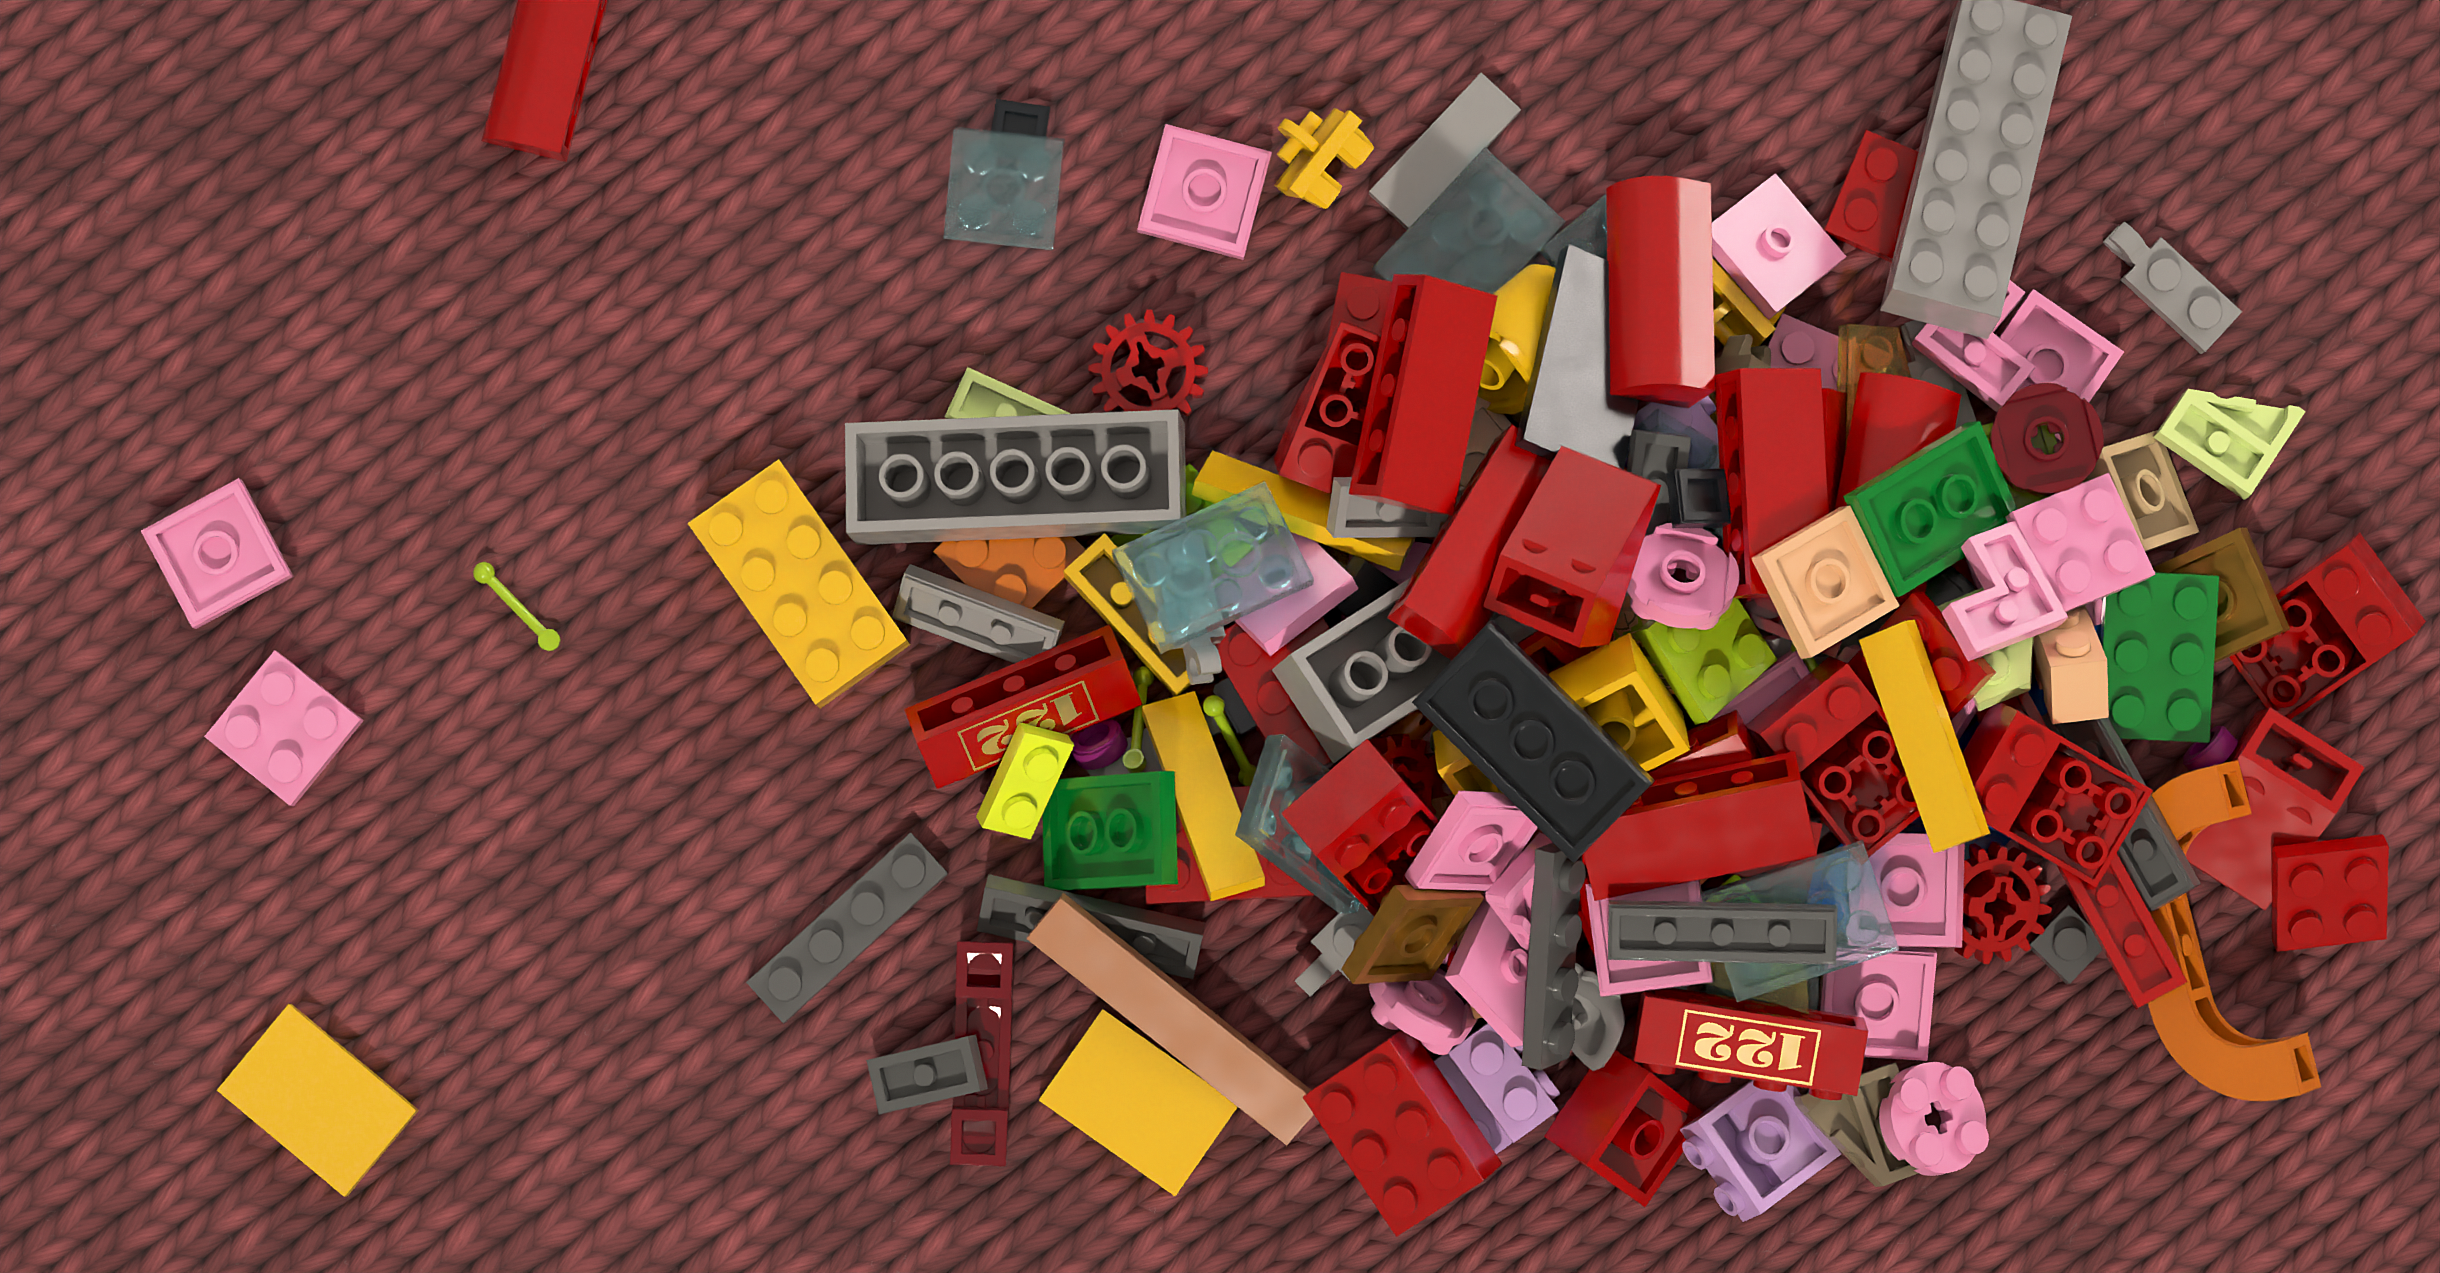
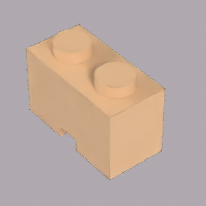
[2032,605,2109,724]

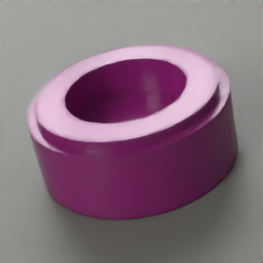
[1071,719,1128,770]
[2183,726,2238,772]

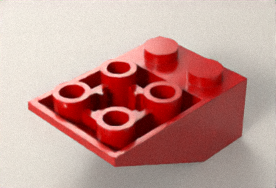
[1273,320,1381,494]
[1483,446,1661,647]
[2229,533,2426,720]
[1746,656,1920,864]
[1962,703,2153,887]
[2185,707,2365,911]
[1281,739,1440,916]

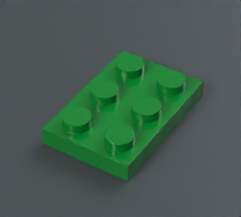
[1843,421,2017,597]
[2100,572,2219,743]
[1042,771,1178,891]

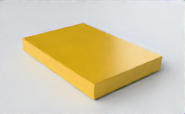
[217,1004,419,1197]
[1039,1009,1237,1196]

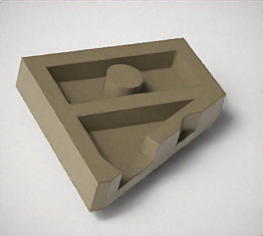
[1793,1062,1918,1187]

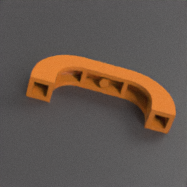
[2148,760,2321,1101]

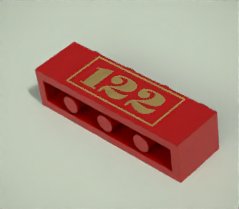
[904,624,1143,789]
[1632,988,1869,1100]

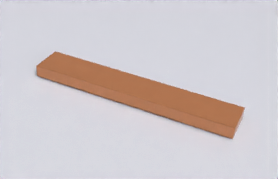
[1026,892,1314,1146]

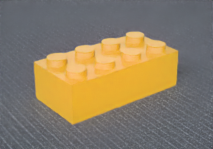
[688,459,910,709]
[1433,633,1690,796]

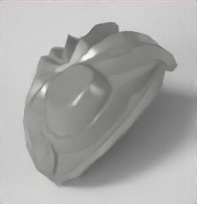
[1571,963,1626,1071]

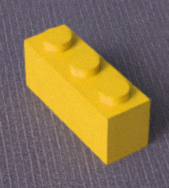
[1063,533,1191,697]

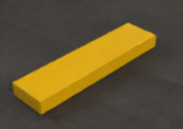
[1191,450,1416,571]
[1859,620,1990,853]
[1142,691,1265,901]

